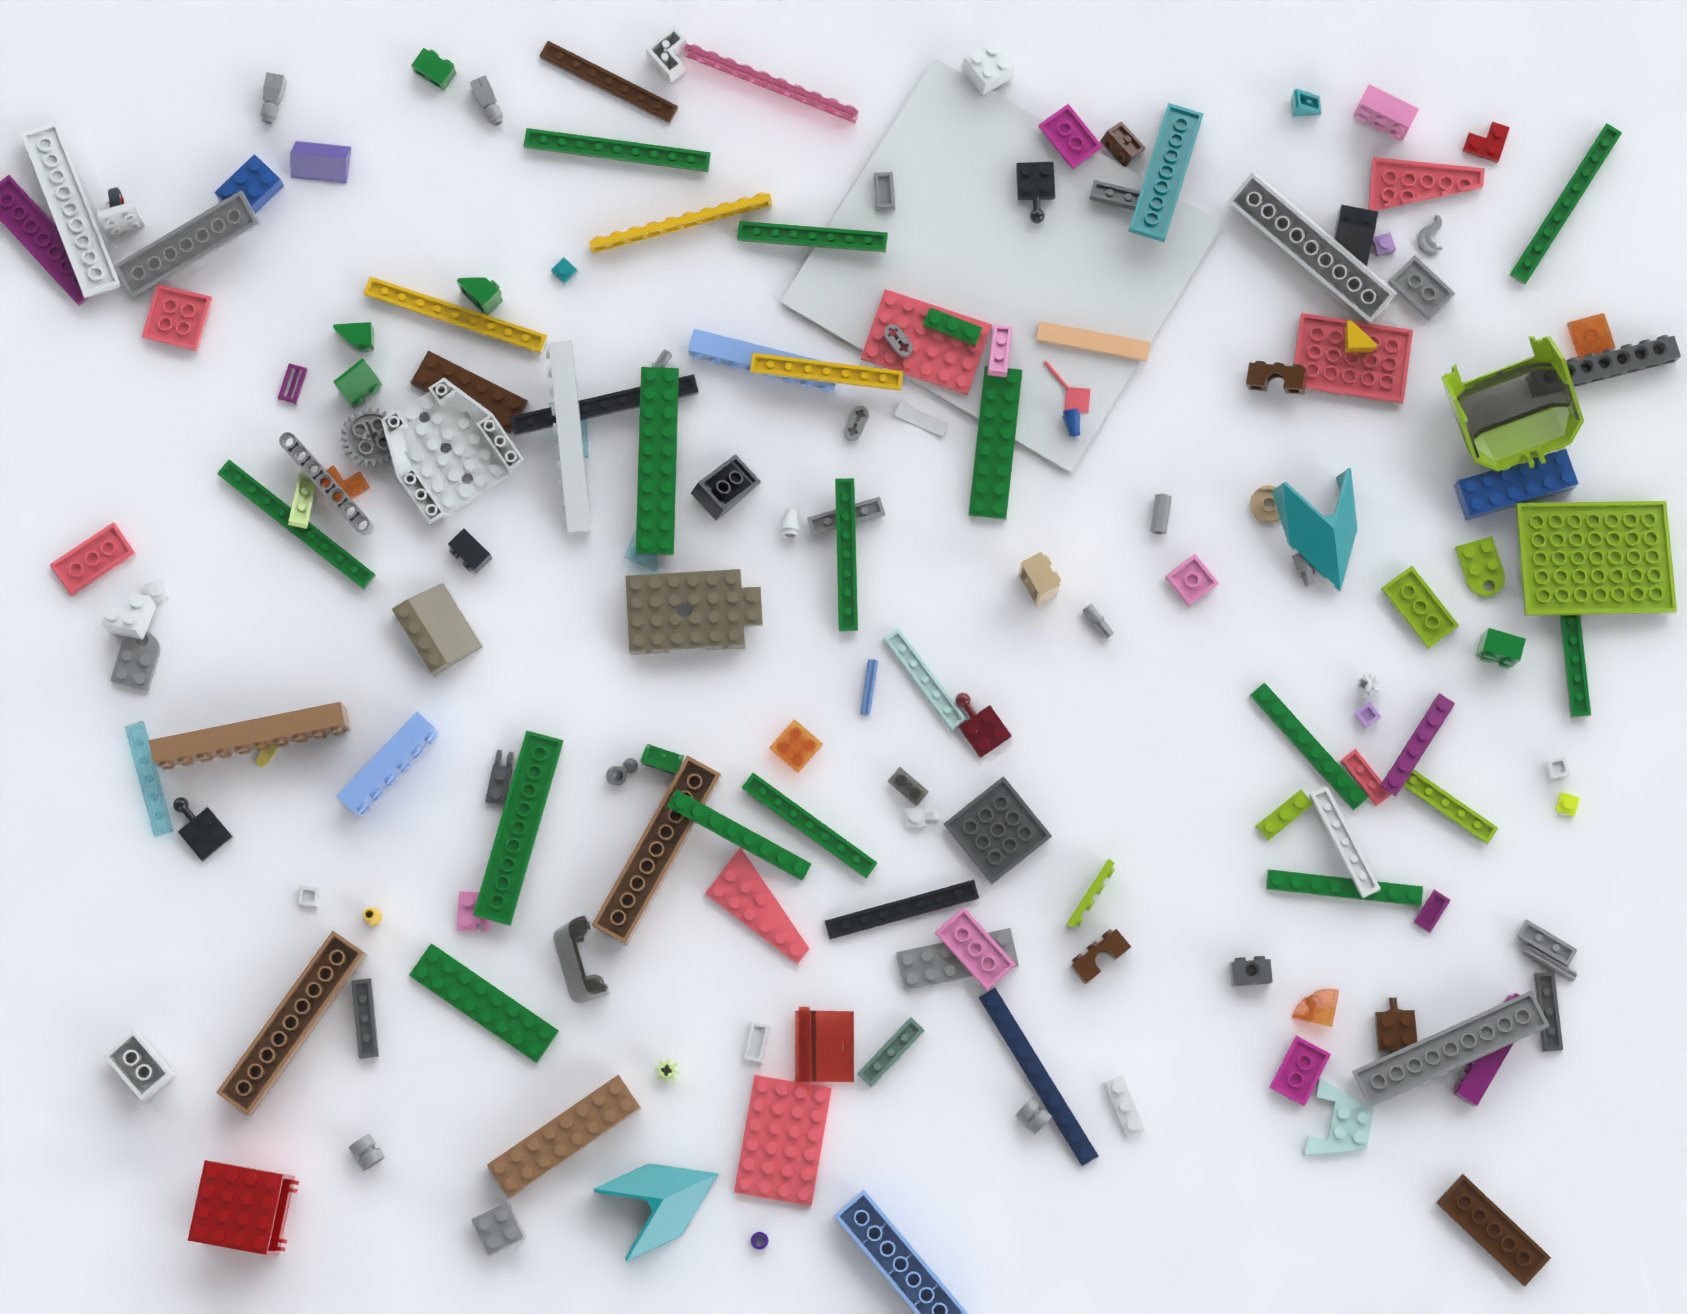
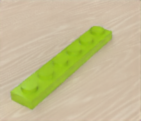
[1403,770,1499,845]

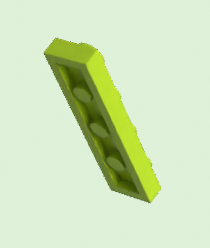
[1066,859,1115,929]

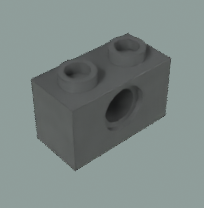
[1229,956,1273,987]

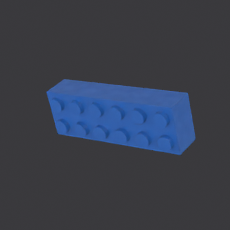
[1454,449,1579,521]

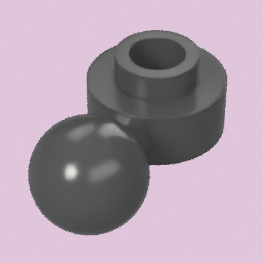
[606,758,638,786]

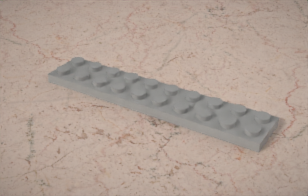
[1352,990,1550,1108]

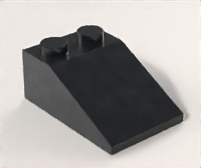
[1333,205,1379,267]
[691,454,761,521]

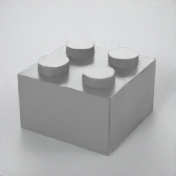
[471,1202,526,1256]

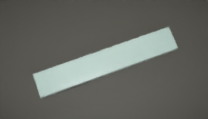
[883,628,967,731]

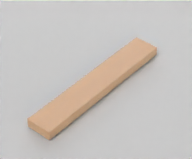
[1036,321,1151,362]

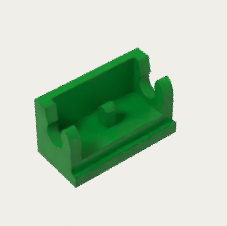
[640,744,685,776]

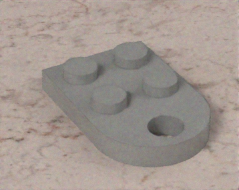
[110,631,160,692]

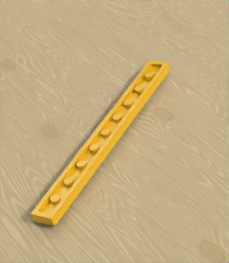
[589,192,772,254]
[364,276,547,354]

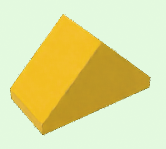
[1344,320,1377,353]

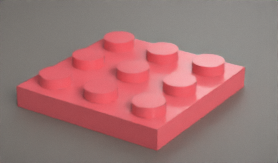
[142,284,213,351]

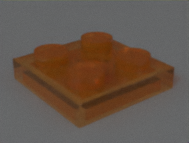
[1567,313,1616,359]
[769,719,823,773]

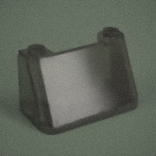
[553,915,610,1003]

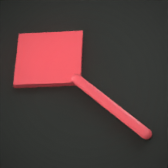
[1044,361,1090,413]

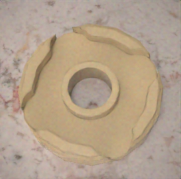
[1249,485,1280,524]

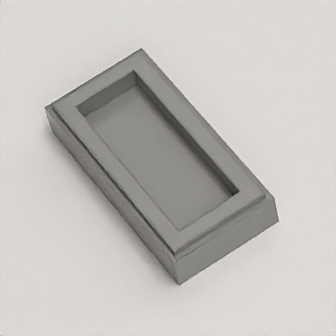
[874,172,895,211]

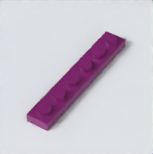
[1380,693,1455,797]

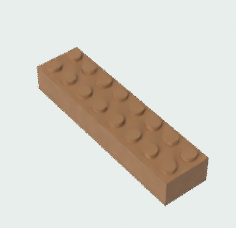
[487,1075,641,1198]

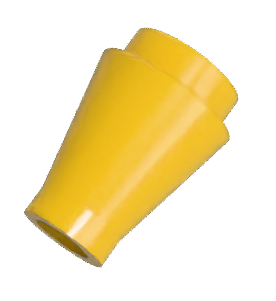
[363,907,382,926]

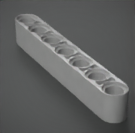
[279,432,373,536]

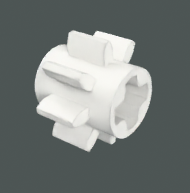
[1357,674,1381,697]

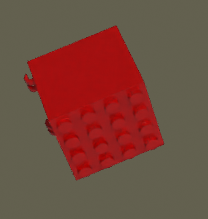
[187,1160,299,1255]

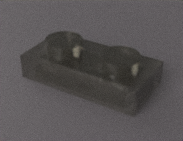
[887,767,929,807]

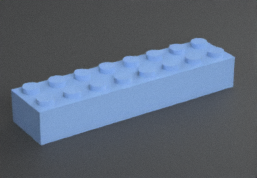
[834,1190,967,1314]

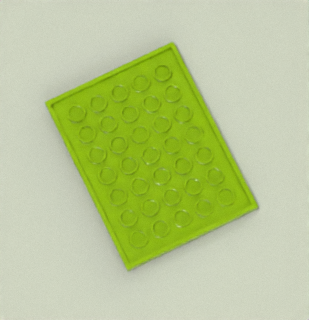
[1515,501,1677,616]

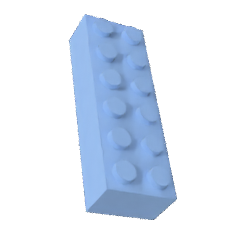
[336,711,439,817]

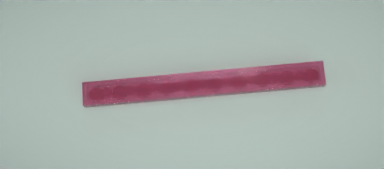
[684,44,858,124]

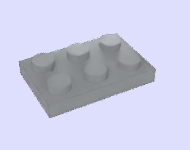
[1388,255,1456,321]

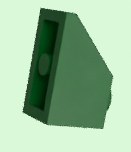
[333,322,374,352]

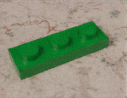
[923,307,982,346]

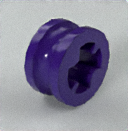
[751,1232,769,1250]

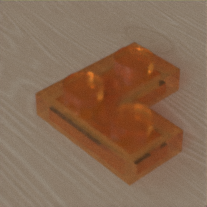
[323,465,370,502]

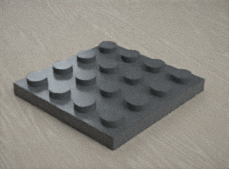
[943,776,1052,885]

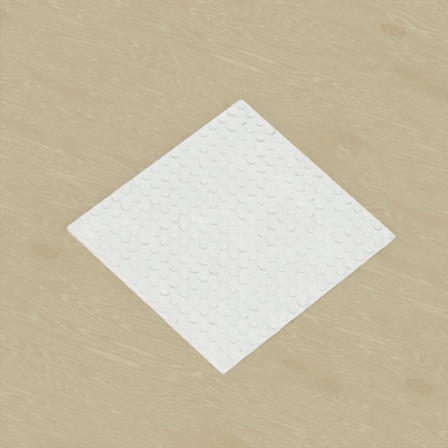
[781,59,1222,472]

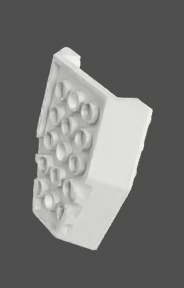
[381,378,524,524]

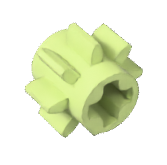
[655,1058,679,1083]

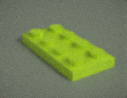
[1381,566,1459,649]

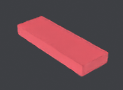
[1340,749,1392,806]

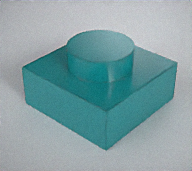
[551,257,578,284]

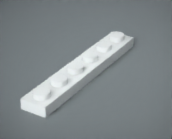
[1309,786,1381,898]

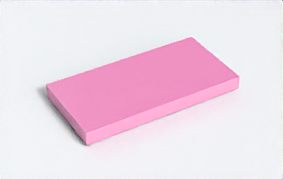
[935,907,1016,991]

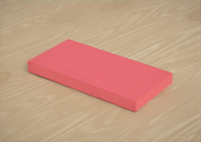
[50,522,136,596]

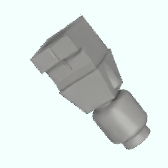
[260,72,287,124]
[470,75,503,127]

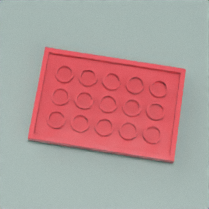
[860,289,992,395]
[1293,313,1413,404]
[734,1075,832,1206]

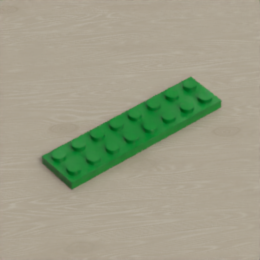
[969,366,1022,520]
[409,943,559,1063]

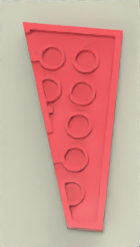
[1368,157,1485,211]
[705,847,809,964]

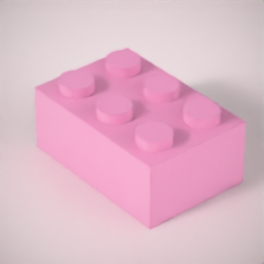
[1353,84,1419,140]

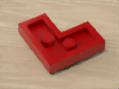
[1462,121,1510,163]

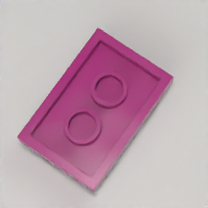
[1038,104,1102,170]
[1269,1035,1331,1107]

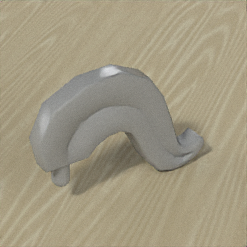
[1417,215,1442,256]

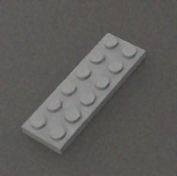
[896,928,1019,991]

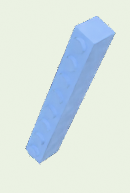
[688,329,837,392]

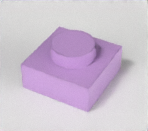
[1372,232,1396,257]
[1354,702,1381,729]

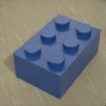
[214,154,284,214]

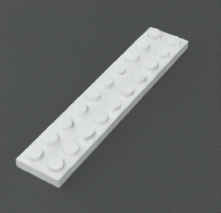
[21,122,120,298]

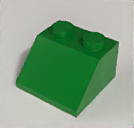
[456,277,503,315]
[333,358,382,408]

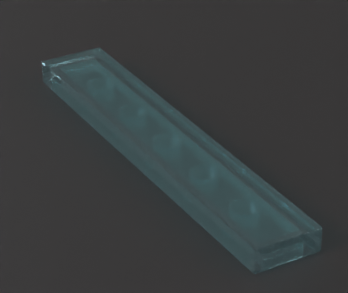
[124,721,174,837]

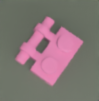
[456,891,492,932]

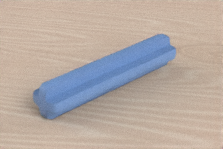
[860,659,878,716]

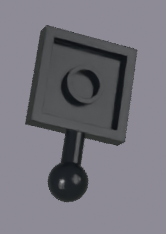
[1016,162,1055,224]
[173,797,233,862]

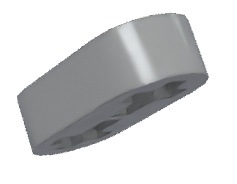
[884,324,913,358]
[844,406,869,441]

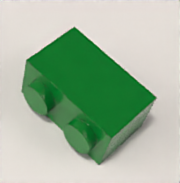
[411,48,456,91]

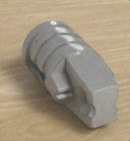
[1292,553,1316,587]

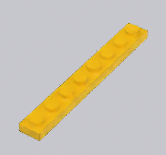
[750,353,903,391]

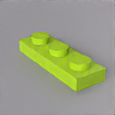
[1256,789,1313,841]

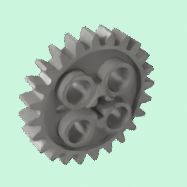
[340,407,392,469]

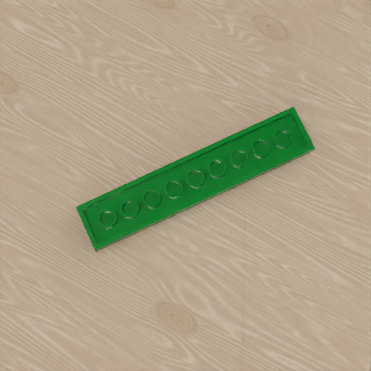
[635,367,679,555]
[473,730,564,926]

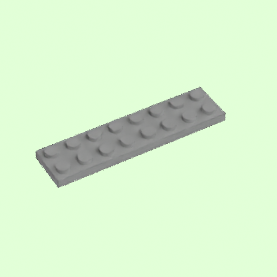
[113,190,260,299]

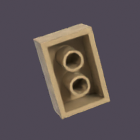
[1018,552,1061,606]

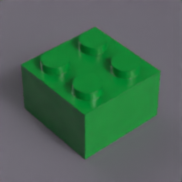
[1476,628,1526,668]

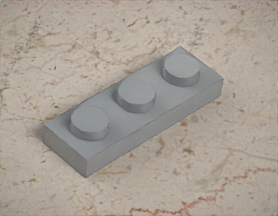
[1516,919,1578,967]

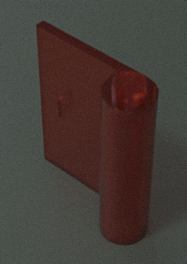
[795,1007,854,1082]

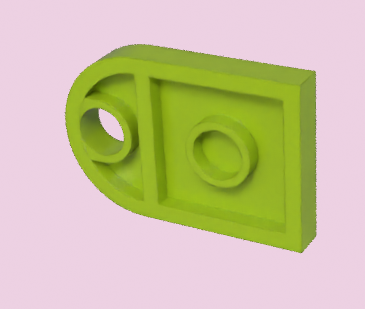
[1455,536,1505,597]

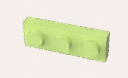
[288,473,316,529]

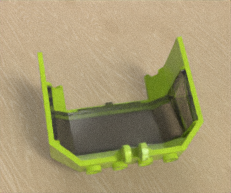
[1441,336,1584,471]

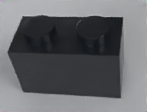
[448,528,492,574]

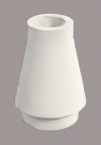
[780,509,799,539]

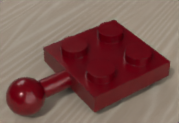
[955,693,1012,758]

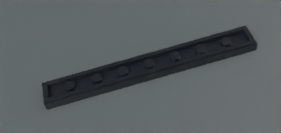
[825,879,979,940]

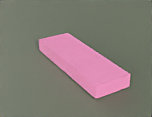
[988,325,1012,377]

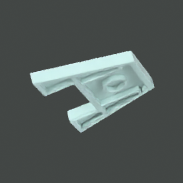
[1304,1078,1374,1155]

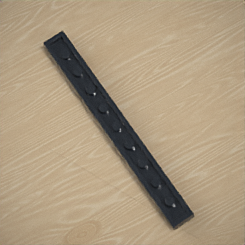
[510,374,699,436]

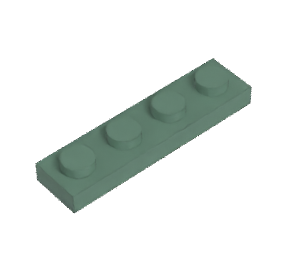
[857,1017,925,1087]

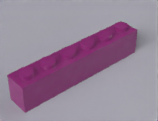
[1454,993,1520,1107]

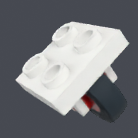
[97,187,145,235]

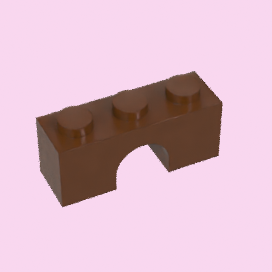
[1246,361,1308,395]
[1070,928,1131,985]

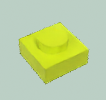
[1555,792,1580,817]

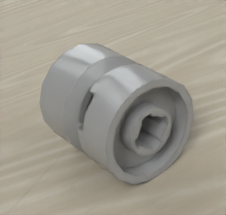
[1015,1097,1052,1135]
[348,1134,385,1171]

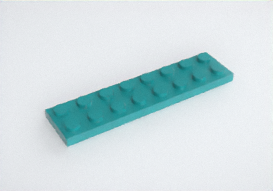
[1128,103,1204,242]

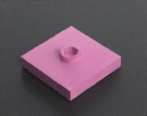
[1165,554,1219,607]

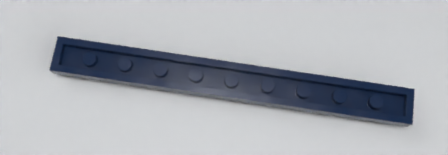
[978,988,1099,1166]

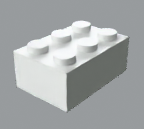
[103,1030,176,1101]

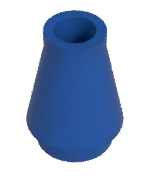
[1062,408,1080,437]

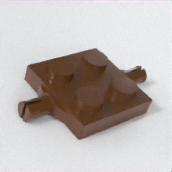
[1374,997,1418,1053]

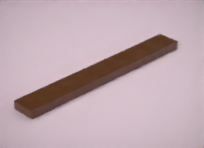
[539,41,678,124]

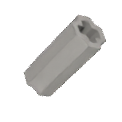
[1150,494,1172,535]

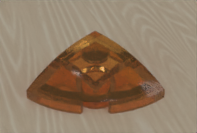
[1292,988,1339,1027]

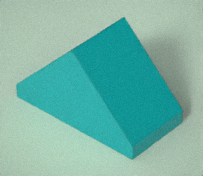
[1291,89,1321,117]

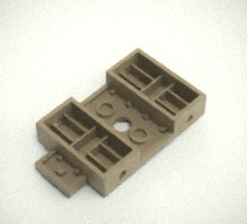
[625,569,763,655]

